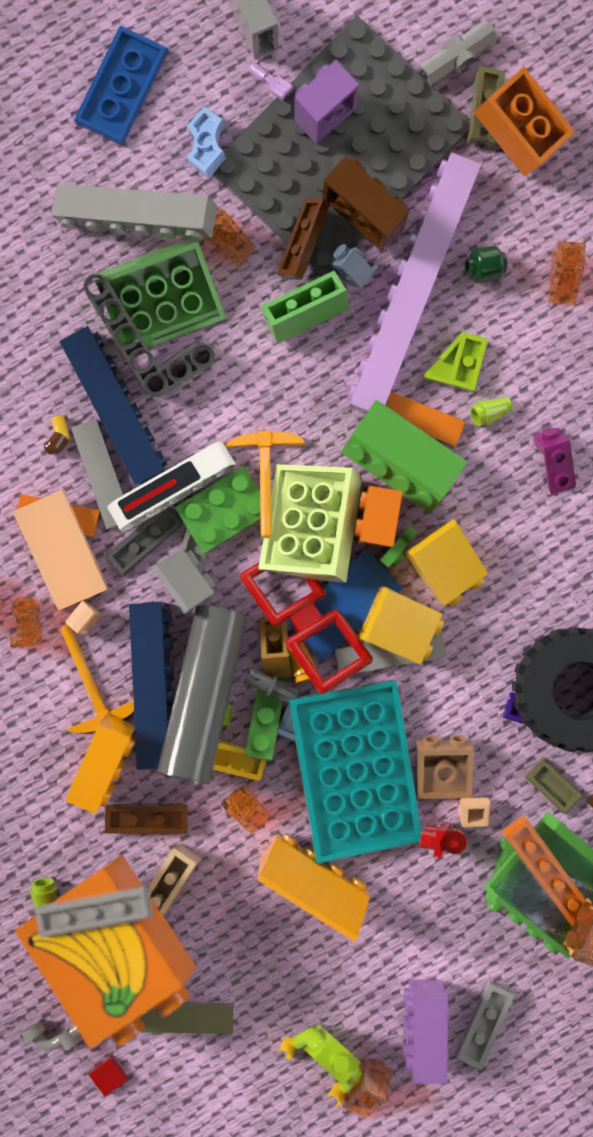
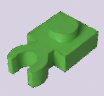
[379,526,418,568]

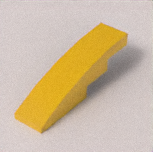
[213,740,266,781]

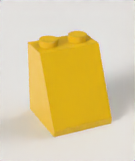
[404,519,488,607]
[358,587,444,665]

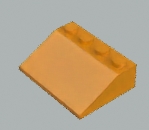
[257,833,370,942]

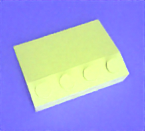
[259,464,362,583]

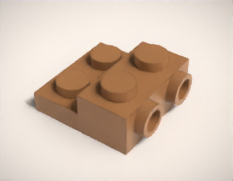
[416,735,474,799]

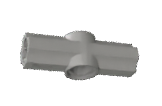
[418,20,498,87]

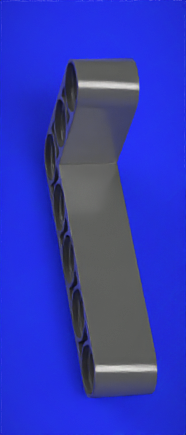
[84,273,215,397]

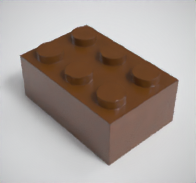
[322,155,409,253]

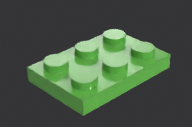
[175,466,261,555]

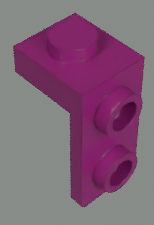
[533,428,576,495]

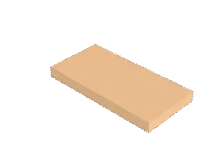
[13,490,109,611]

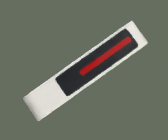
[107,442,236,532]

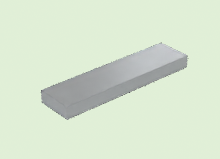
[71,419,124,529]
[335,631,446,673]
[34,886,153,938]

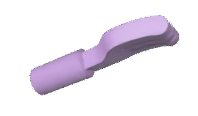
[249,62,294,101]

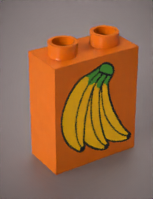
[14,854,197,1049]

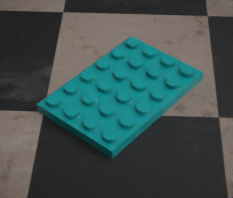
[288,679,422,863]

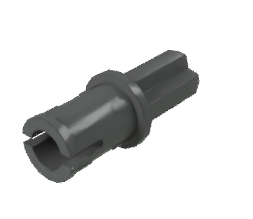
[244,667,299,704]

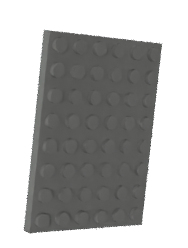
[213,15,470,277]

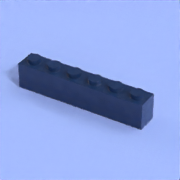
[59,326,168,487]
[129,602,176,770]

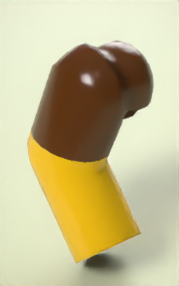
[44,415,70,455]

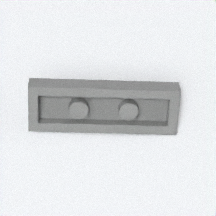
[455,980,515,1070]

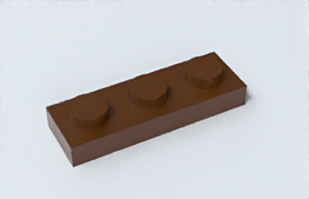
[277,198,331,280]
[105,804,188,834]

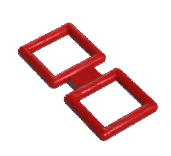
[240,562,373,694]

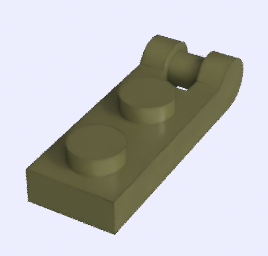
[467,66,505,148]

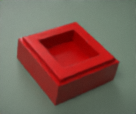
[89,1055,128,1097]

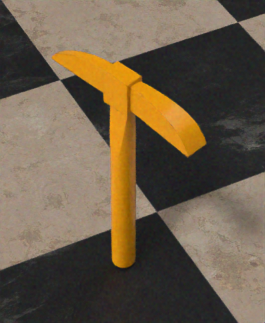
[225,431,305,538]
[60,625,134,733]

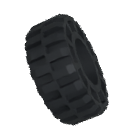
[512,627,593,753]

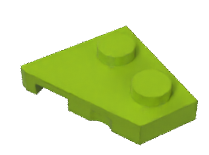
[423,332,488,392]

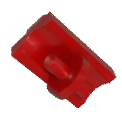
[420,821,467,859]

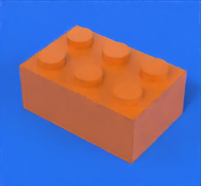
[473,66,575,177]

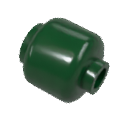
[465,246,507,283]

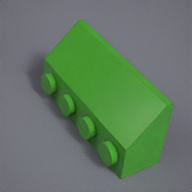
[341,399,467,514]

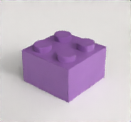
[295,60,359,144]

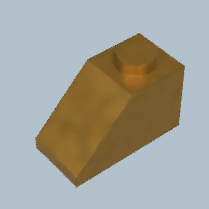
[259,618,291,679]

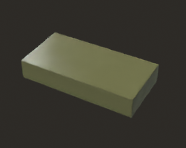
[524,757,583,815]

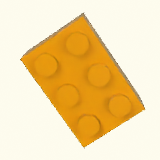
[65,713,135,814]

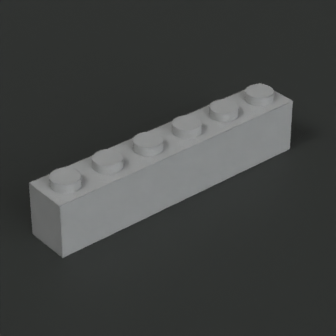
[52,183,218,241]

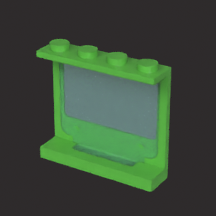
[484,811,593,959]

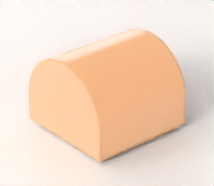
[65,600,102,634]
[460,797,490,827]

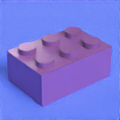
[403,979,448,1084]

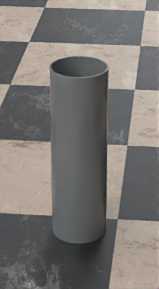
[157,605,247,785]

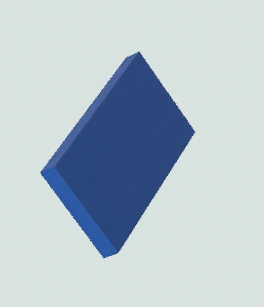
[73,25,169,146]
[287,549,403,660]

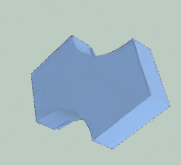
[187,107,226,178]

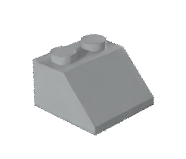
[151,549,216,613]

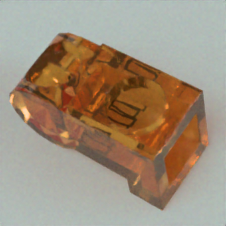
[10,596,43,648]

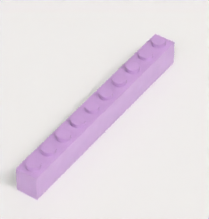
[347,152,481,414]

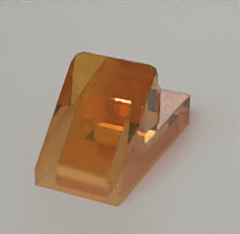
[221,785,272,833]

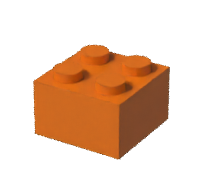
[353,486,403,549]

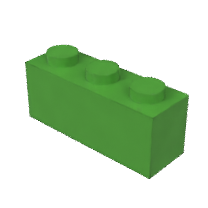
[261,271,349,344]

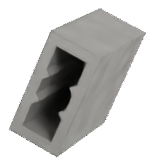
[229,0,279,59]

